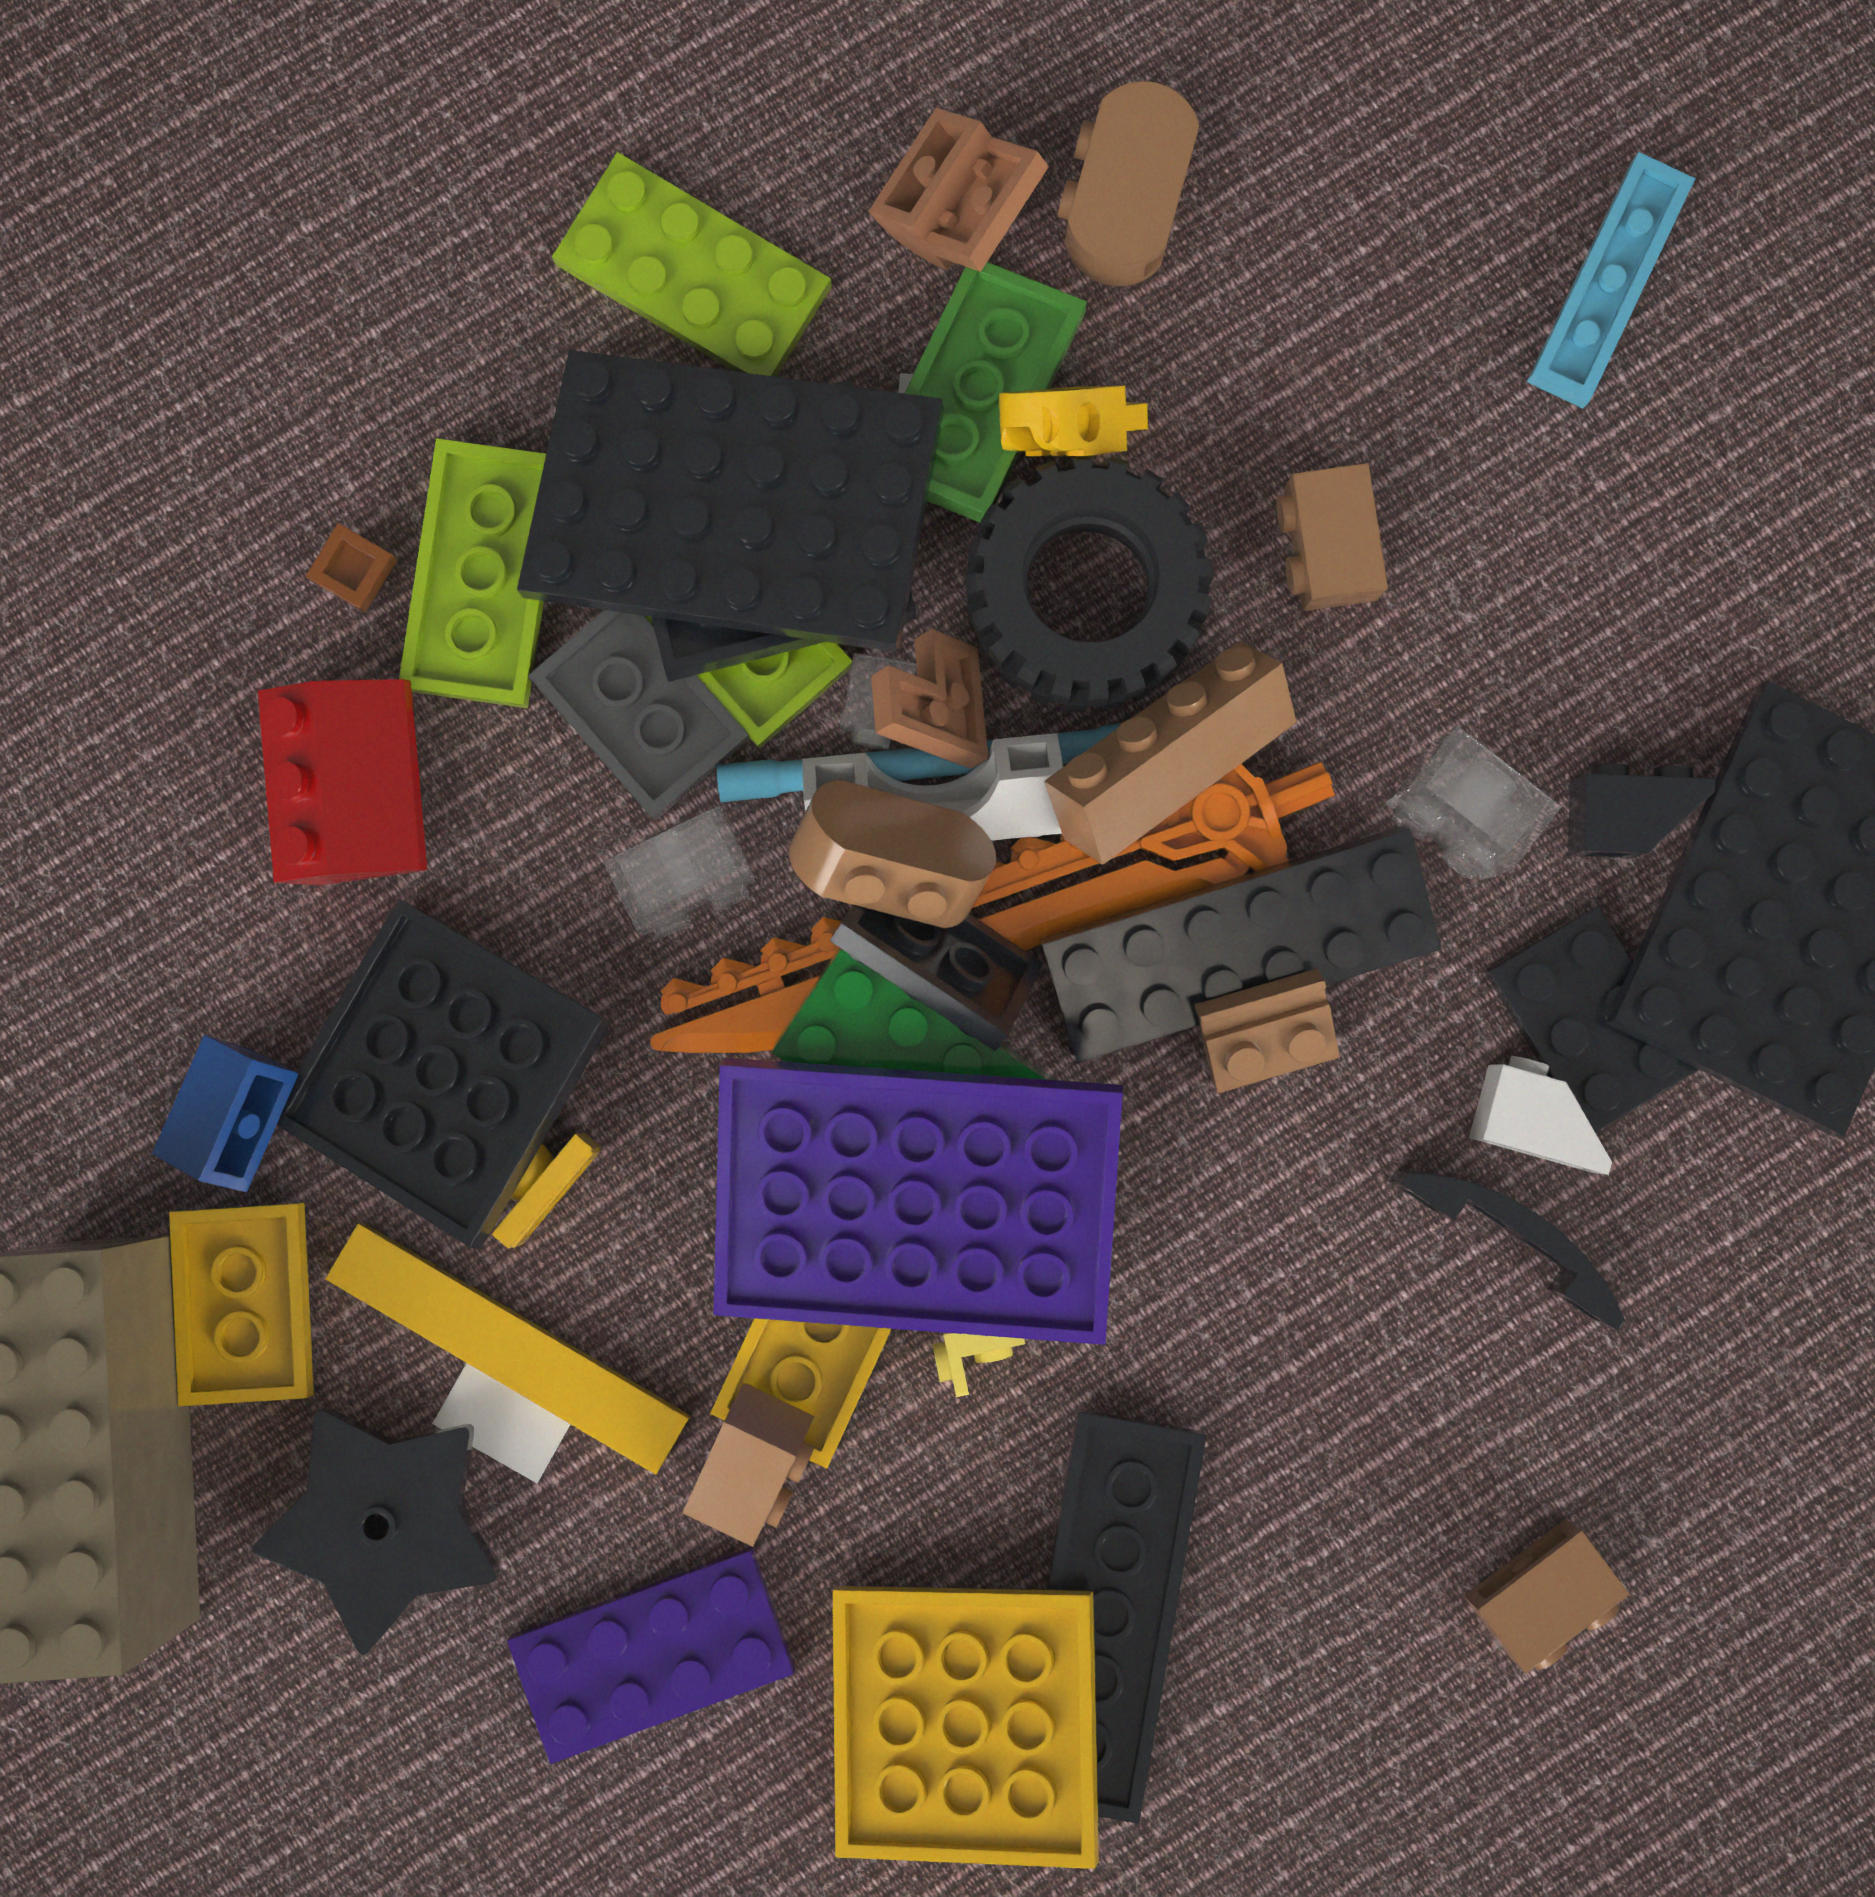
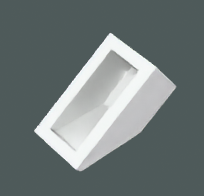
[1469,1056,1612,1175]

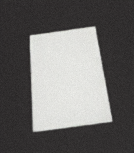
[432,1363,571,1483]

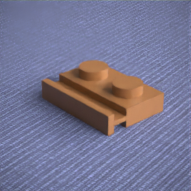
[1194,968,1340,1093]

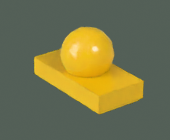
[491,1132,601,1249]

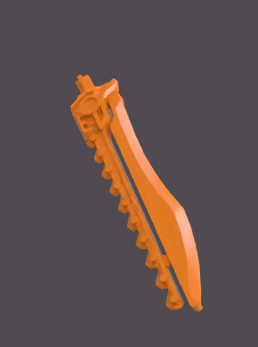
[650,761,1335,1053]

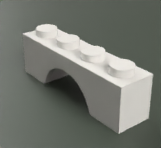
[802,733,1063,841]

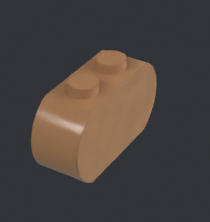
[1057,81,1199,286]
[789,780,996,928]

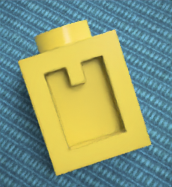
[932,1333,1025,1397]

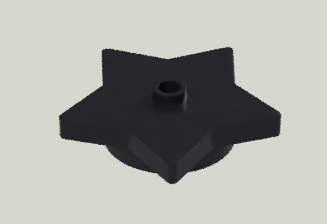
[252,1407,501,1655]

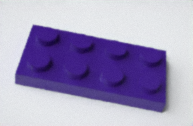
[507,1546,795,1764]

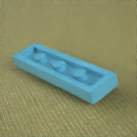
[1527,152,1696,408]

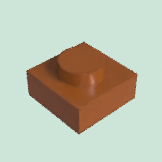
[305,523,398,613]

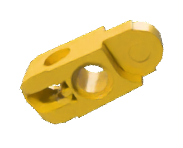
[999,386,1148,456]

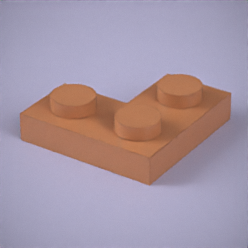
[871,629,989,769]

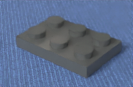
[528,610,750,821]

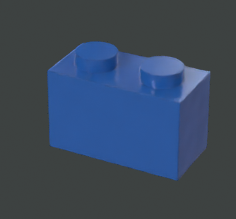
[152,1035,299,1192]

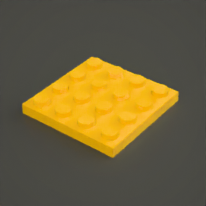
[833,1586,1099,1869]

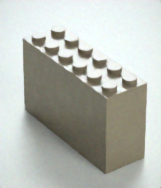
[0,1235,200,1684]

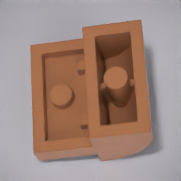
[868,108,1049,272]

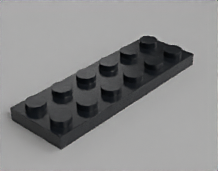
[1039,825,1441,1063]
[1046,1408,1207,1824]

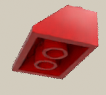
[257,679,428,886]

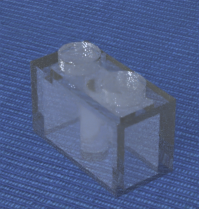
[603,805,758,939]

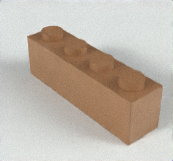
[1044,641,1297,865]

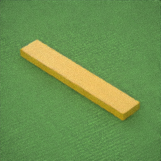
[325,1222,691,1475]

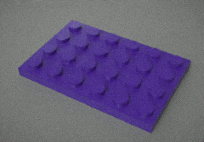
[713,1058,1123,1345]

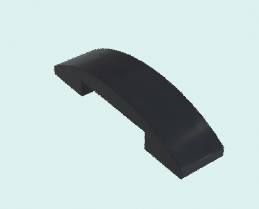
[1389,1171,1625,1331]

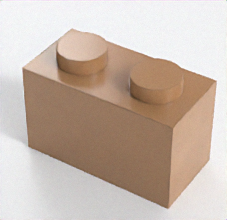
[1276,463,1388,612]
[683,1383,815,1547]
[1464,1519,1630,1674]

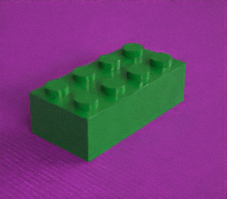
[771,947,1056,1080]

